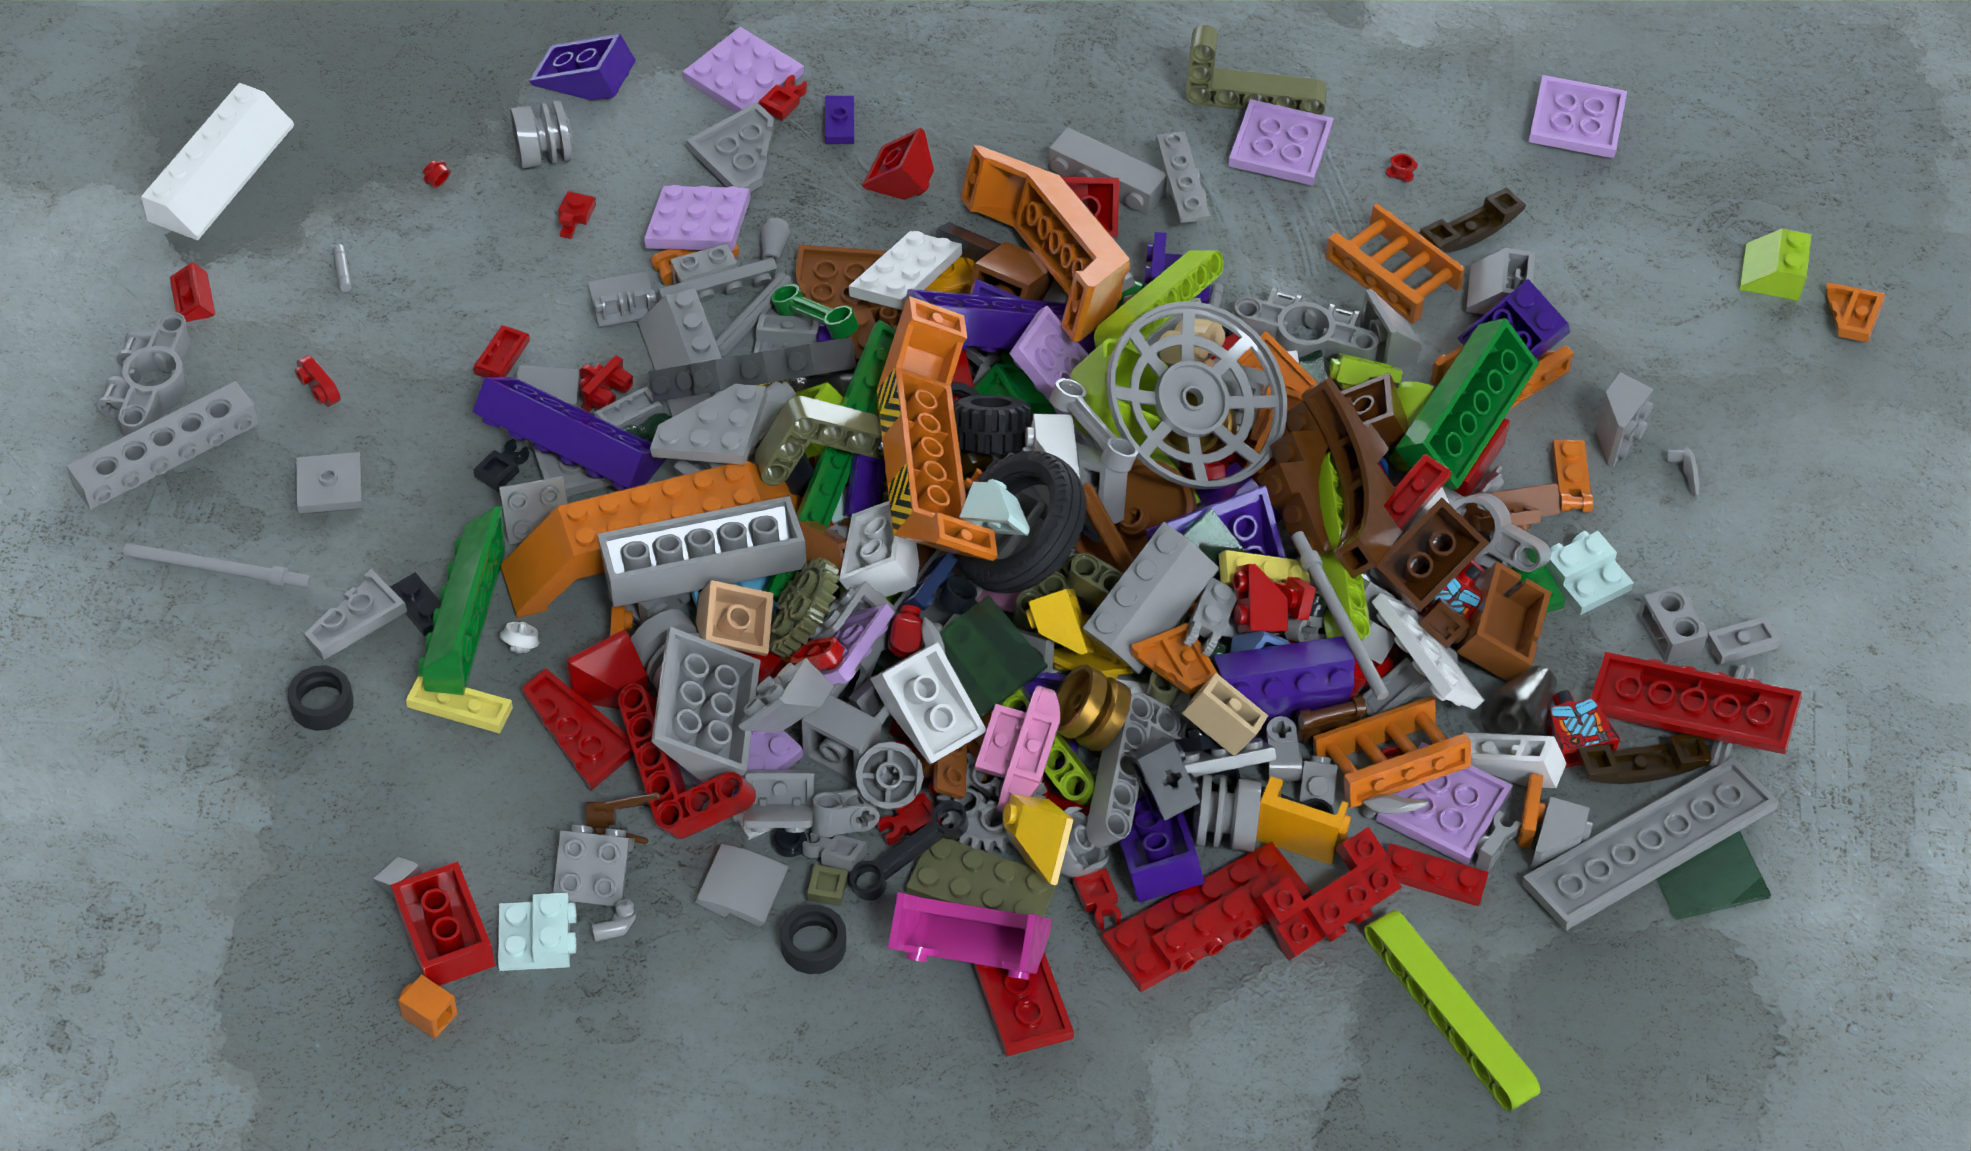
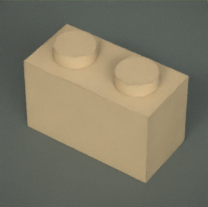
[1182,673,1268,757]

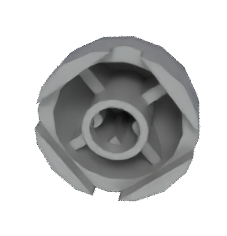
[855,741,924,811]
[1060,807,1109,877]

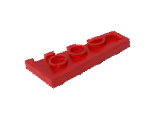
[522,668,634,791]

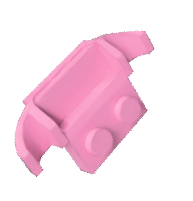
[975,685,1060,812]

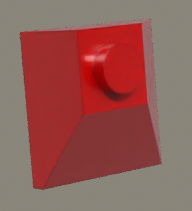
[862,128,934,200]
[1060,176,1119,237]
[567,629,649,709]

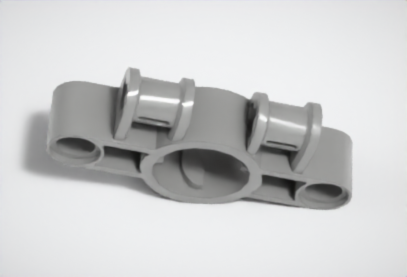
[1234,287,1379,365]
[97,312,191,436]
[1442,485,1551,572]

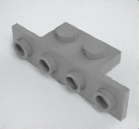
[1156,131,1210,223]

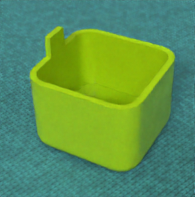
[1070,338,1168,446]

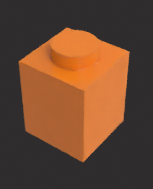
[398,974,458,1039]

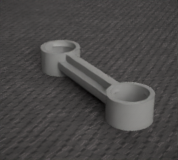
[1050,378,1138,472]

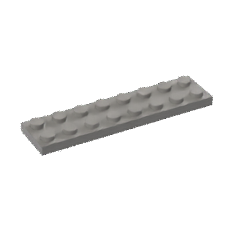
[1522,757,1778,931]

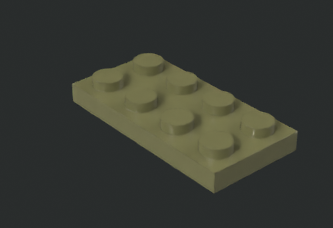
[906,838,1059,917]

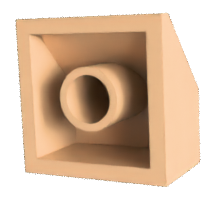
[696,580,774,656]

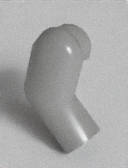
[592,899,637,942]

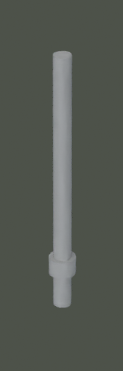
[1291,531,1389,700]
[124,543,312,588]

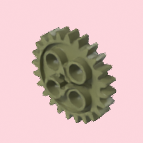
[769,557,840,658]

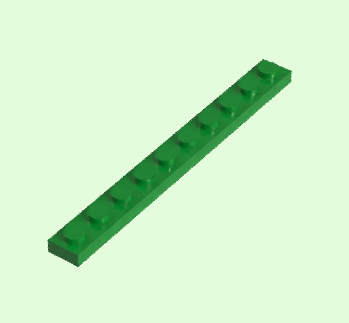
[765,320,896,602]

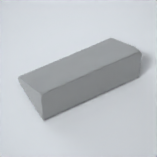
[517,365,581,407]

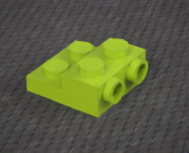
[1327,352,1403,389]

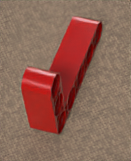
[618,683,756,839]

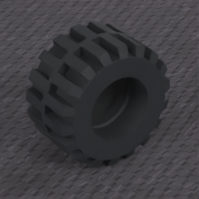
[953,395,1031,454]

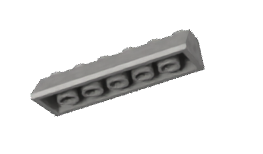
[638,288,722,461]
[597,496,806,607]

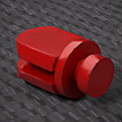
[888,605,923,658]

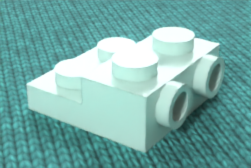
[1546,531,1634,615]
[498,893,576,971]

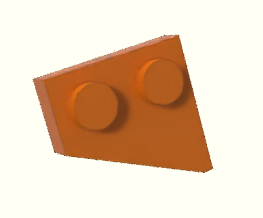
[1826,282,1885,343]
[1129,623,1219,695]

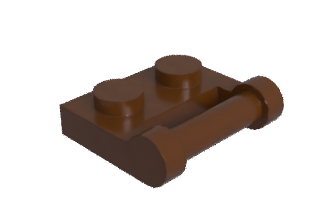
[1293,695,1367,744]

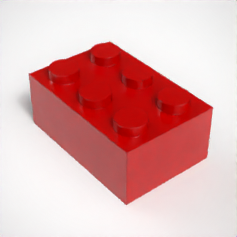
[391,861,495,986]

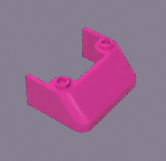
[888,892,1052,980]

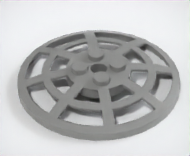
[1107,301,1287,489]

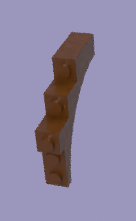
[1301,376,1402,579]
[1257,397,1358,565]

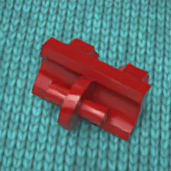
[578,355,633,413]

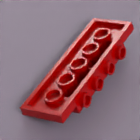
[1590,652,1802,755]
[1101,841,1312,992]

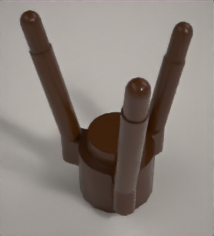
[586,793,661,844]

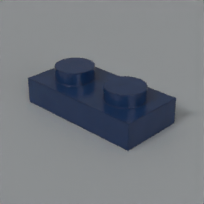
[899,552,958,611]

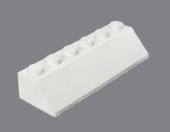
[141,83,294,241]

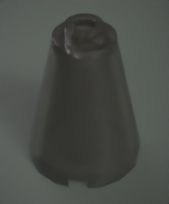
[1479,665,1557,736]

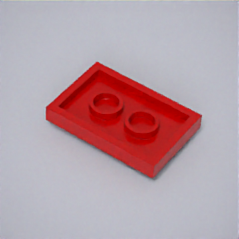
[974,952,1074,1057]

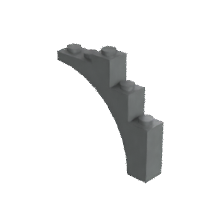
[648,337,857,402]

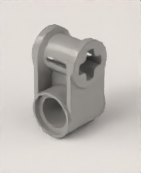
[1264,716,1303,782]
[811,788,880,837]

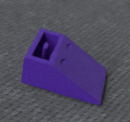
[1457,279,1570,358]

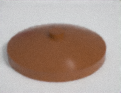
[1075,459,1197,569]

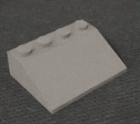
[651,627,760,782]

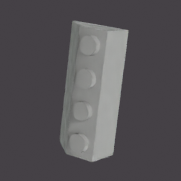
[1083,522,1219,674]

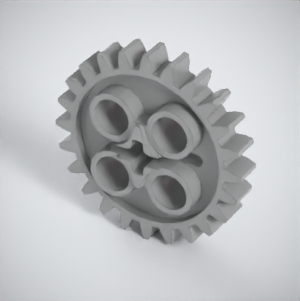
[937,748,1047,854]

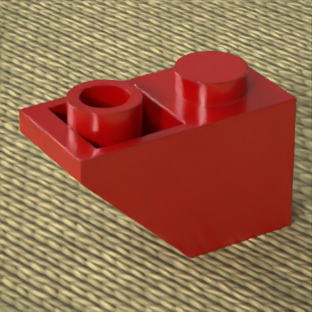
[1233,564,1288,633]

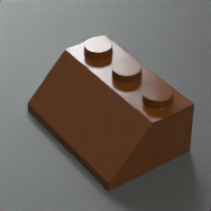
[1326,373,1408,453]
[1369,498,1489,612]

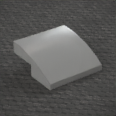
[753,314,820,353]
[695,844,788,928]

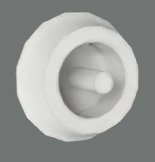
[500,622,540,654]

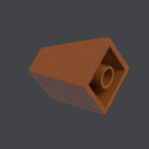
[968,241,1055,301]

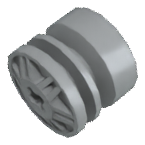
[510,100,573,169]
[631,609,701,691]
[1193,775,1261,852]

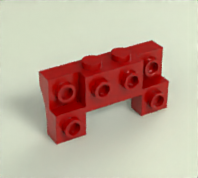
[1255,827,1402,961]

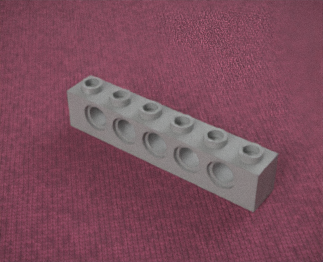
[66,381,259,510]

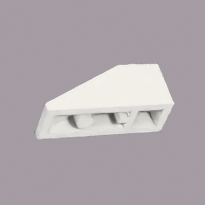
[1463,732,1566,788]

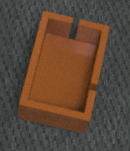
[1456,561,1551,683]

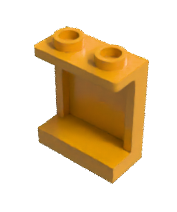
[1256,776,1352,865]

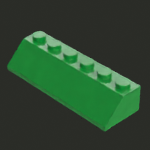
[1395,318,1539,490]
[418,506,506,695]

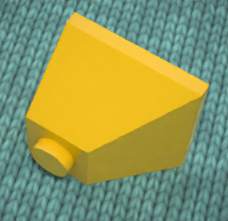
[1026,589,1095,655]
[1003,793,1074,885]

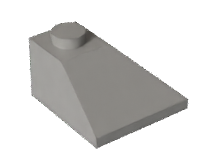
[1359,289,1422,369]

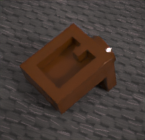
[1417,597,1470,649]

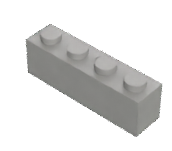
[1048,127,1167,215]

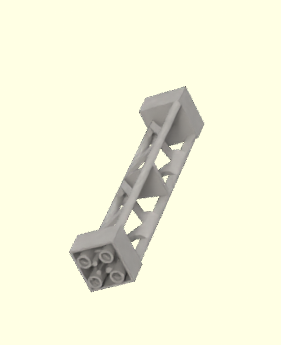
[802,453,1048,786]

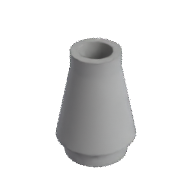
[761,218,791,264]

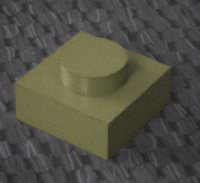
[807,864,848,906]

